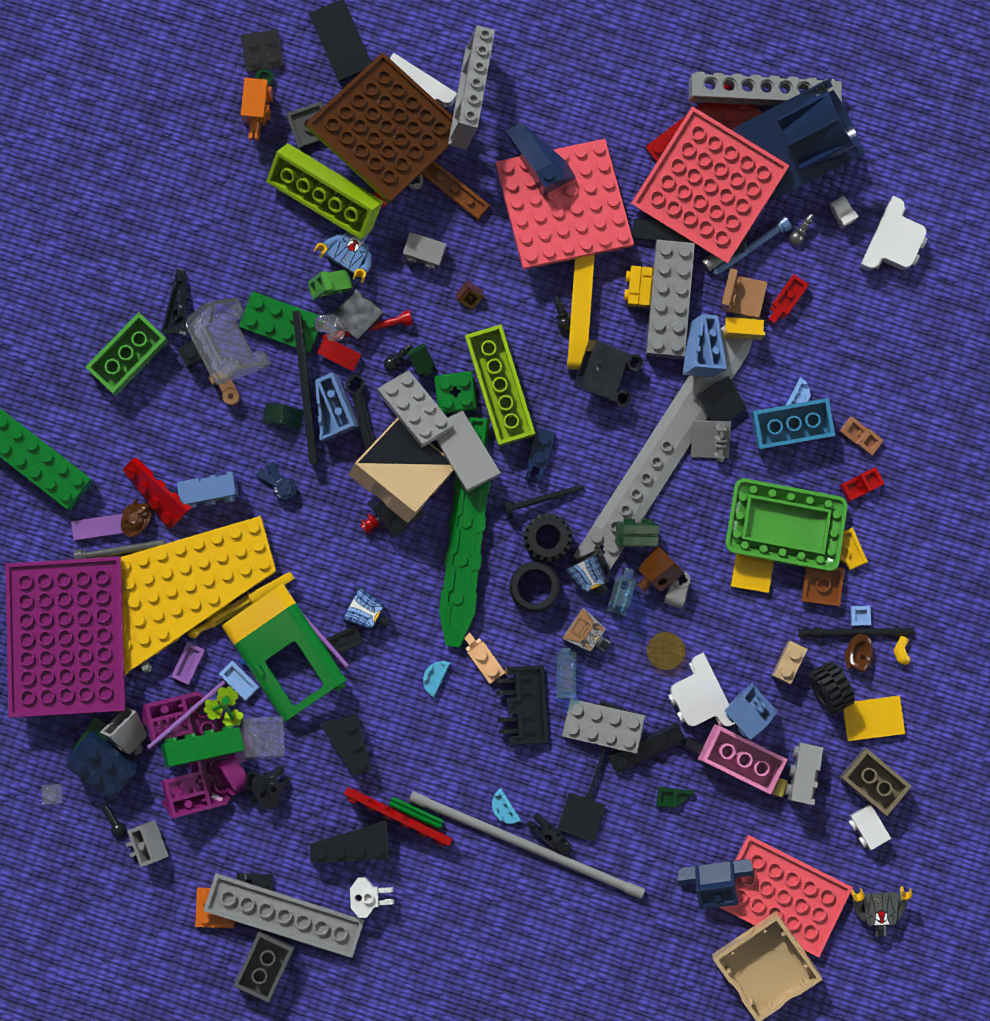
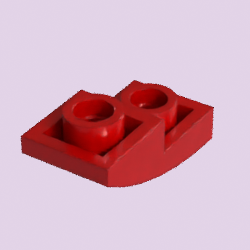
[317,336,362,371]

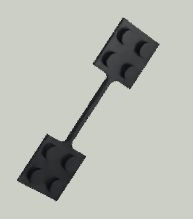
[557,701,637,842]

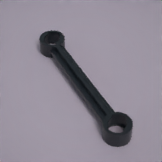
[346,375,375,452]

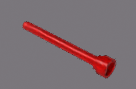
[322,310,413,340]

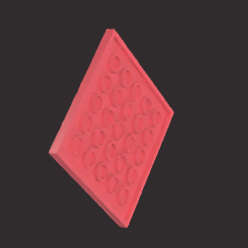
[631,106,790,264]
[495,139,634,270]

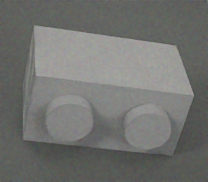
[403,232,446,269]

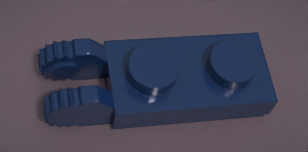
[525,428,555,484]

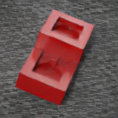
[839,467,885,502]

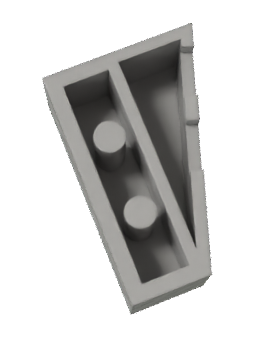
[785,743,823,805]

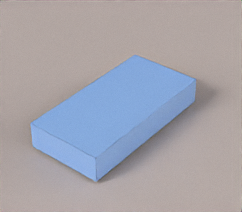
[219,661,260,701]

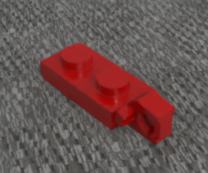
[767,274,809,325]

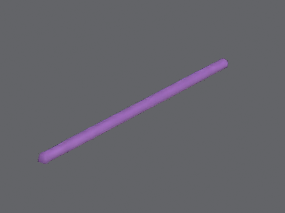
[302,612,349,668]
[147,681,226,749]

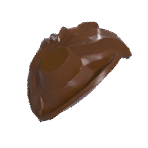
[121,499,153,537]
[844,634,873,673]

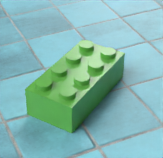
[85,312,169,396]

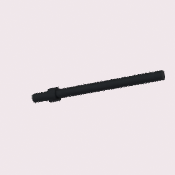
[798,627,914,639]

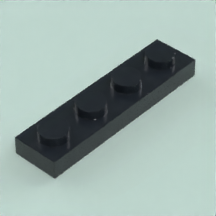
[608,722,686,774]

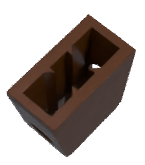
[637,546,685,592]

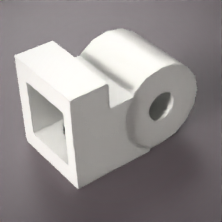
[829,196,858,229]

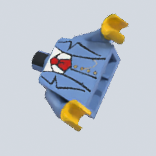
[313,232,371,283]

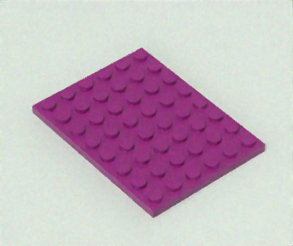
[5,556,126,718]

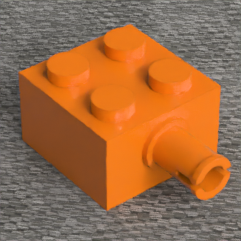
[241,78,273,141]

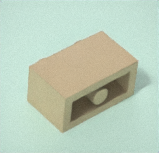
[771,641,808,685]

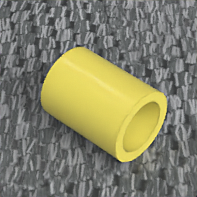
[771,778,788,797]

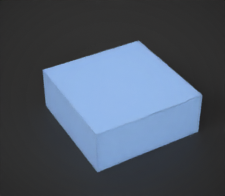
[850,606,871,626]

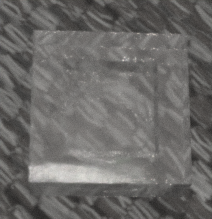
[42,784,63,805]

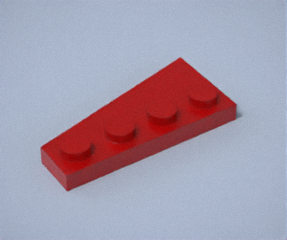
[122,457,192,529]

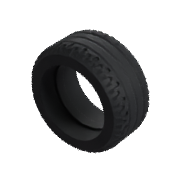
[509,562,560,613]

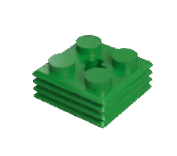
[434,371,477,414]

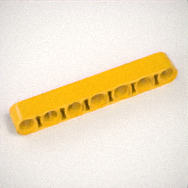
[567,255,595,370]

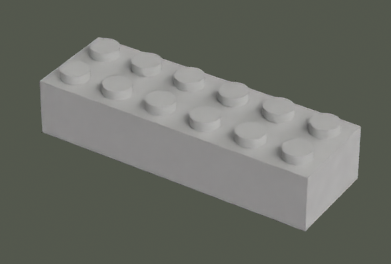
[645,240,695,359]

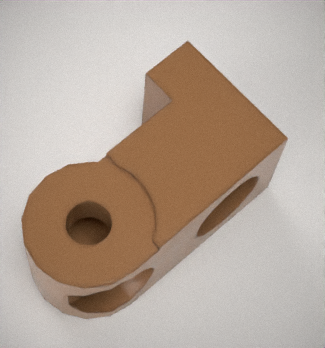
[209,369,240,406]

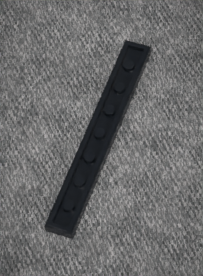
[292,311,319,464]

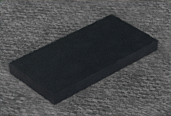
[309,0,371,82]

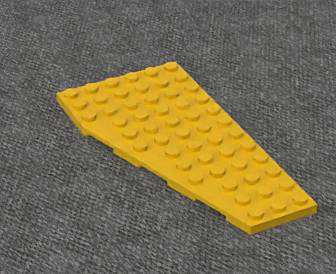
[121,516,277,676]

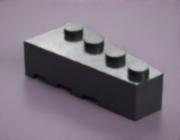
[310,820,389,863]

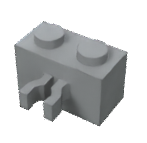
[126,820,168,867]

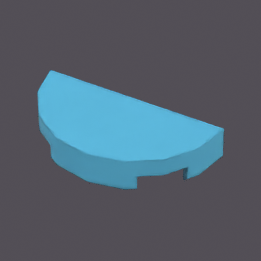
[423,661,450,697]
[492,788,521,824]

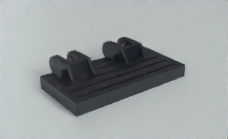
[495,665,548,745]

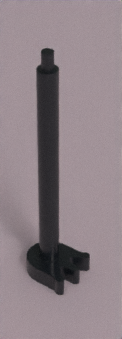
[502,485,584,520]

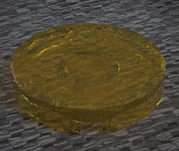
[647,632,685,670]

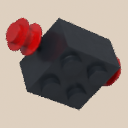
[360,496,425,537]

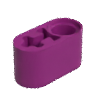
[214,754,246,796]

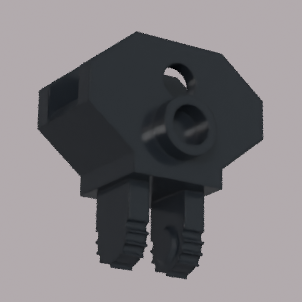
[244,766,290,810]

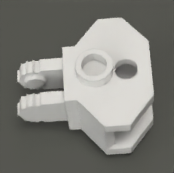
[350,877,394,918]

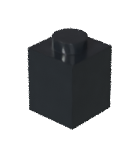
[177,340,206,369]

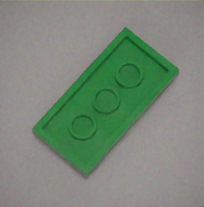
[239,291,324,353]

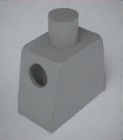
[100,707,147,755]

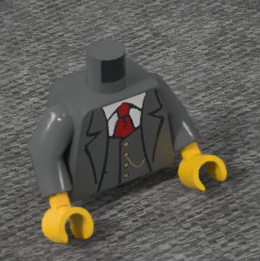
[851,886,912,937]

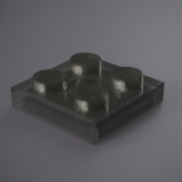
[241,29,284,73]

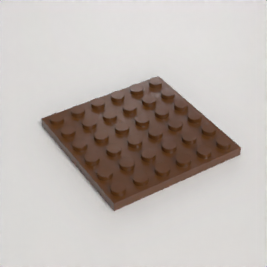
[305,52,453,204]

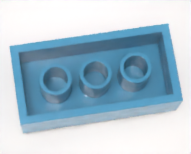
[750,398,835,449]

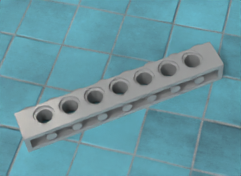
[689,72,842,106]

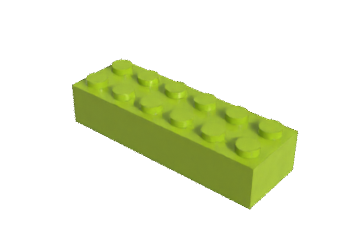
[266,143,383,239]
[465,324,535,447]

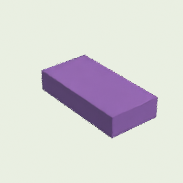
[171,642,205,685]

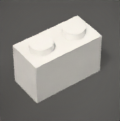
[848,804,891,850]

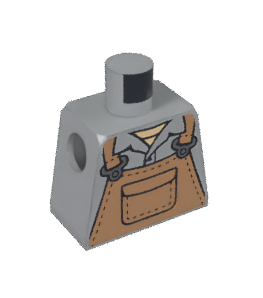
[562,608,611,652]

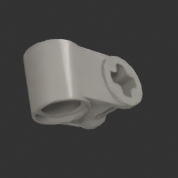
[663,571,690,609]

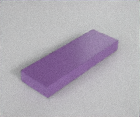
[71,514,124,541]

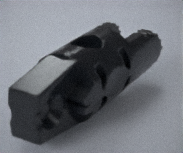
[526,813,572,855]

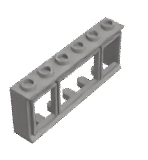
[448,25,495,150]

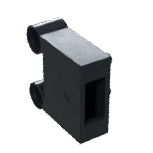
[573,340,643,407]

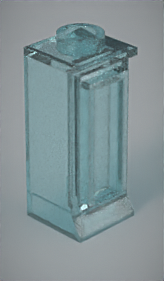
[556,648,576,699]

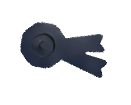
[255,462,297,501]

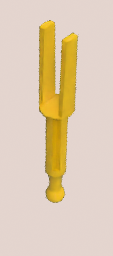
[188,572,295,639]

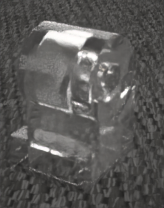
[314,314,348,341]

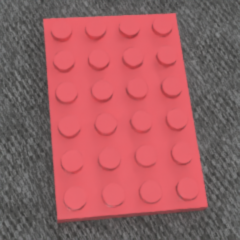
[719,835,853,957]

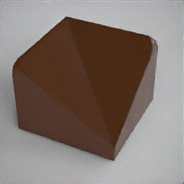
[456,280,484,310]

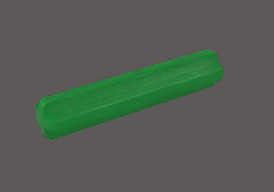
[389,797,443,829]

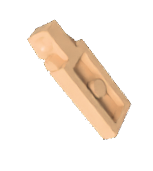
[464,633,505,684]

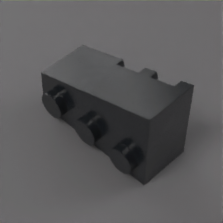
[320,714,373,775]

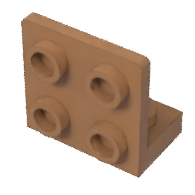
[722,268,767,318]

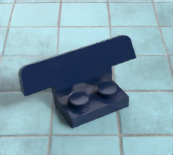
[677,859,754,910]

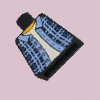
[565,548,611,597]

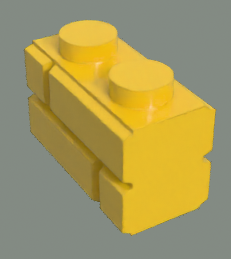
[624,266,654,308]

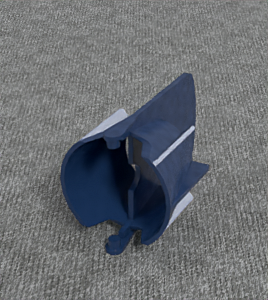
[733,78,867,201]

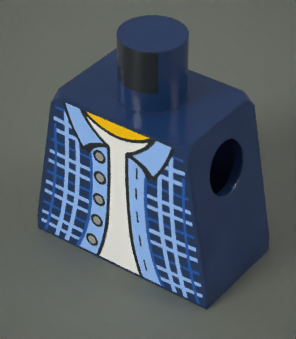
[342,587,392,630]

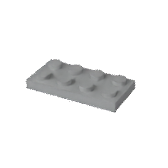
[377,370,454,447]
[562,699,646,754]

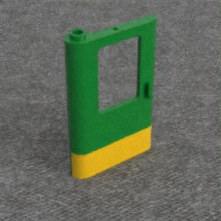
[222,584,347,723]

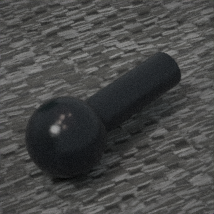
[100,803,126,838]

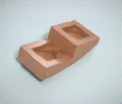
[839,416,884,455]

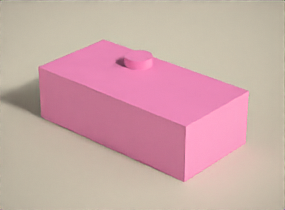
[698,724,788,794]

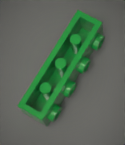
[161,725,244,768]

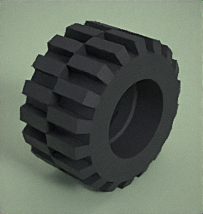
[524,513,572,563]
[809,661,855,715]

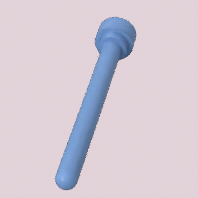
[713,216,792,276]

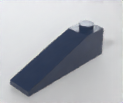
[505,123,576,195]

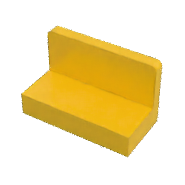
[724,317,765,340]

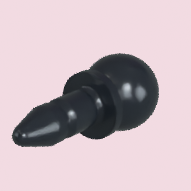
[555,295,571,331]
[383,344,413,372]

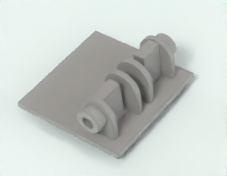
[691,420,731,462]

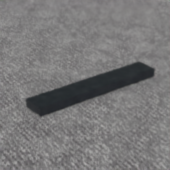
[632,219,747,253]

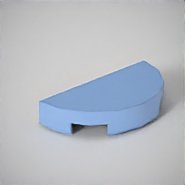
[786,377,811,405]

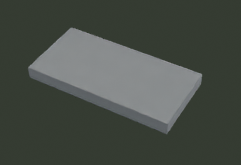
[435,411,500,492]

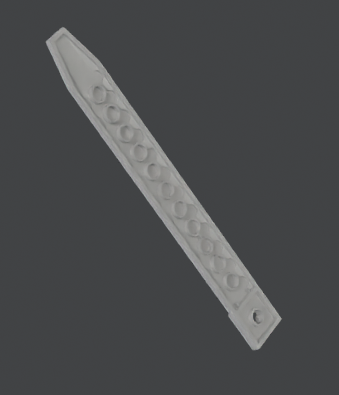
[573,314,761,569]

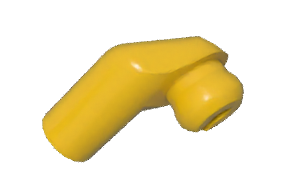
[893,636,910,665]

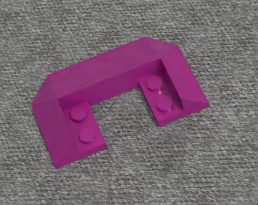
[142,692,233,819]

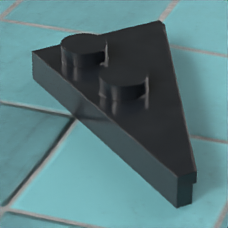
[161,269,186,335]

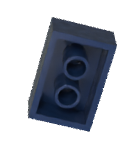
[65,730,137,800]

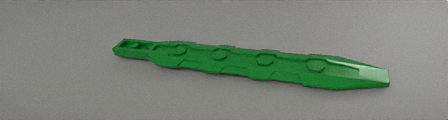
[439,417,491,647]

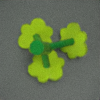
[204,686,244,727]

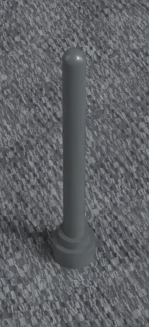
[74,540,167,559]

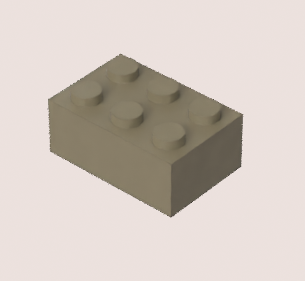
[839,748,912,816]

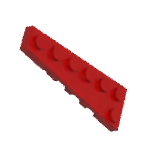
[344,787,453,847]

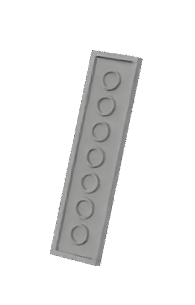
[203,873,364,958]

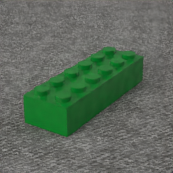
[0,408,94,511]

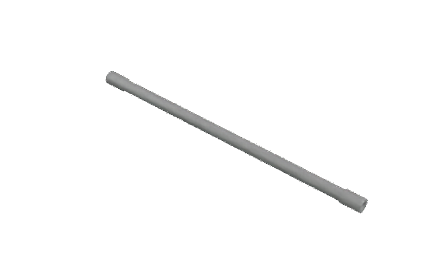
[409,791,645,900]

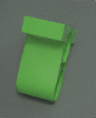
[308,270,353,300]

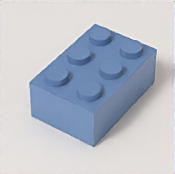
[724,683,778,740]

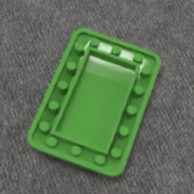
[725,478,847,571]

